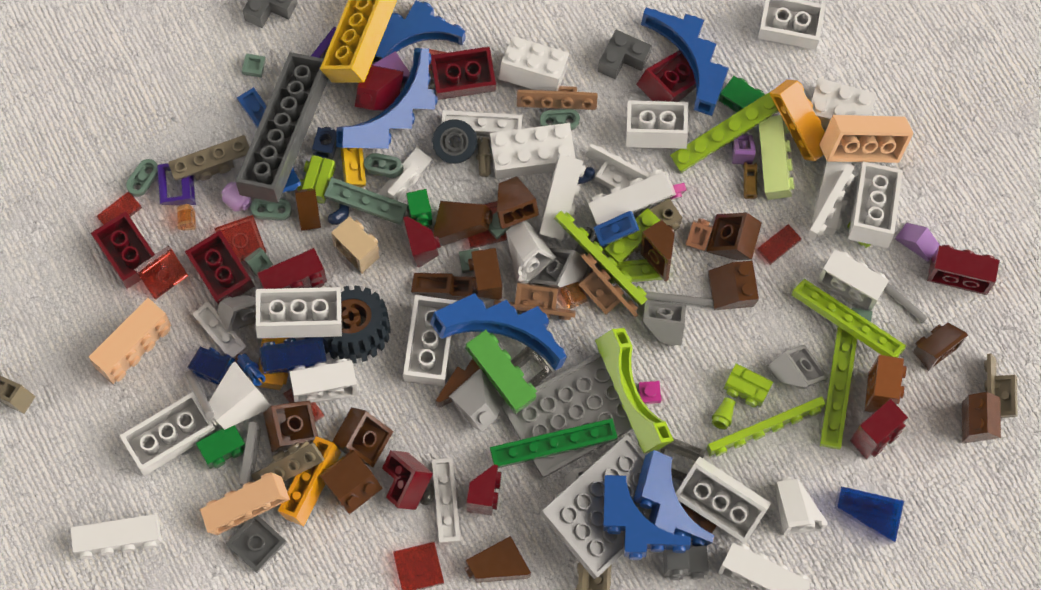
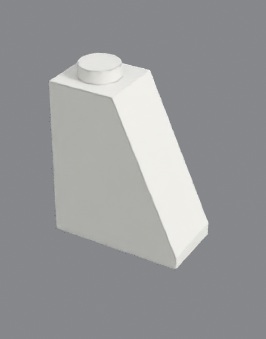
[506,220,556,284]
[209,362,271,430]
[774,477,828,535]

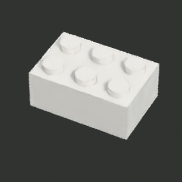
[757,0,825,50]
[499,36,570,91]
[811,78,876,128]
[626,101,688,149]
[817,249,889,311]
[289,359,357,404]

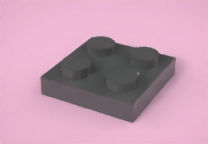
[226,515,286,573]

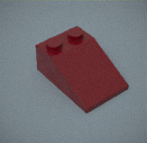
[636,50,696,102]

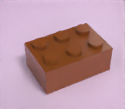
[864,355,907,413]

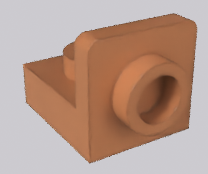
[686,218,713,251]

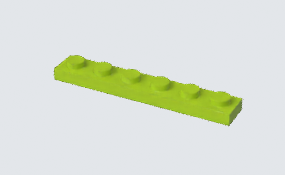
[670,91,779,173]
[554,211,648,306]
[791,279,906,358]
[819,326,857,450]
[706,396,825,457]

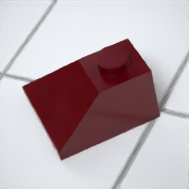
[355,65,404,111]
[403,216,441,267]

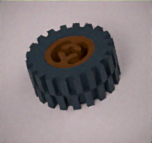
[318,285,391,363]

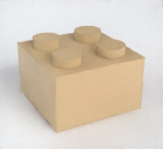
[331,216,379,274]

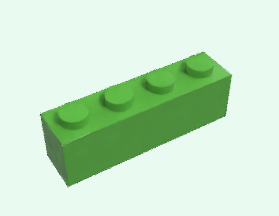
[465,330,537,414]

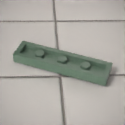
[324,177,408,225]

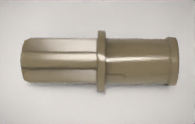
[476,137,492,177]

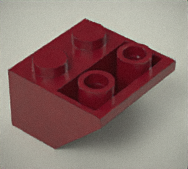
[467,464,502,516]

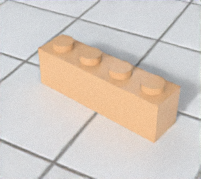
[200,473,290,535]

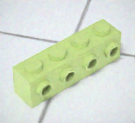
[759,115,795,200]

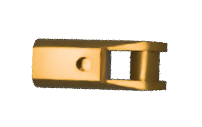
[743,162,757,199]

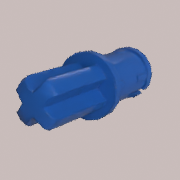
[237,353,265,386]

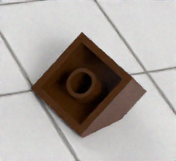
[706,212,762,260]
[640,220,675,282]
[468,248,502,300]
[708,260,759,310]
[913,323,968,371]
[962,392,1001,443]
[263,400,318,453]
[332,407,394,468]
[319,449,383,515]

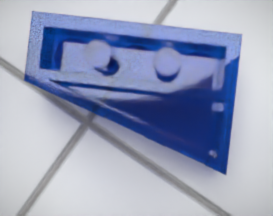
[258,337,327,375]
[834,486,904,543]

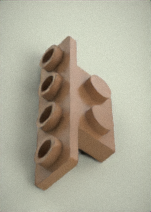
[517,86,598,110]
[578,252,638,318]
[493,282,576,320]

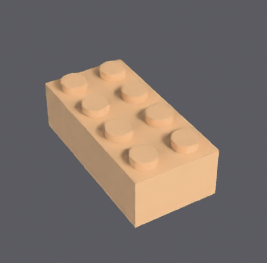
[819,115,914,163]
[89,298,171,384]

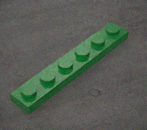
[490,418,618,468]

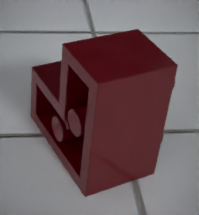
[382,450,433,510]

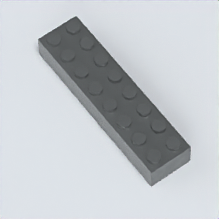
[235,52,328,203]

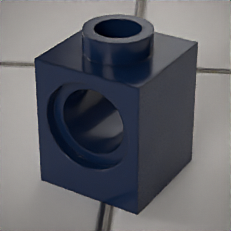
[312,127,337,160]

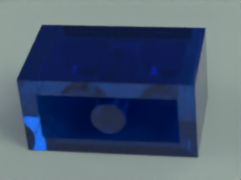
[187,346,235,386]

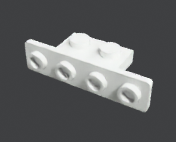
[586,143,649,189]
[377,148,432,219]

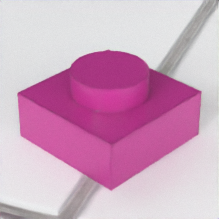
[670,183,686,200]
[638,381,662,404]

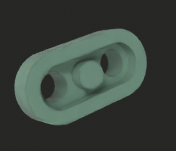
[540,109,580,130]
[364,153,404,178]
[126,159,158,197]
[250,198,292,220]

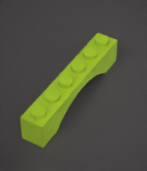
[595,328,674,453]

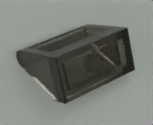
[511,346,552,387]
[660,438,705,481]

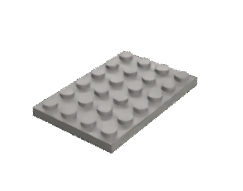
[502,353,633,478]
[539,434,676,579]

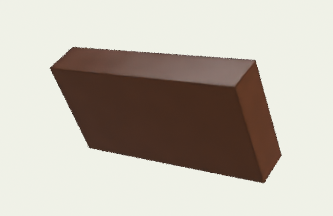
[295,188,321,231]

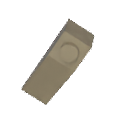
[0,376,36,414]

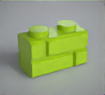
[298,155,336,204]
[724,363,773,407]

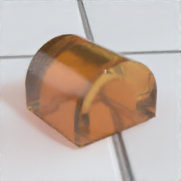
[177,204,196,230]
[560,282,588,309]

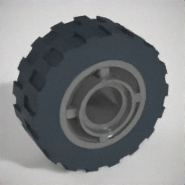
[432,119,477,164]

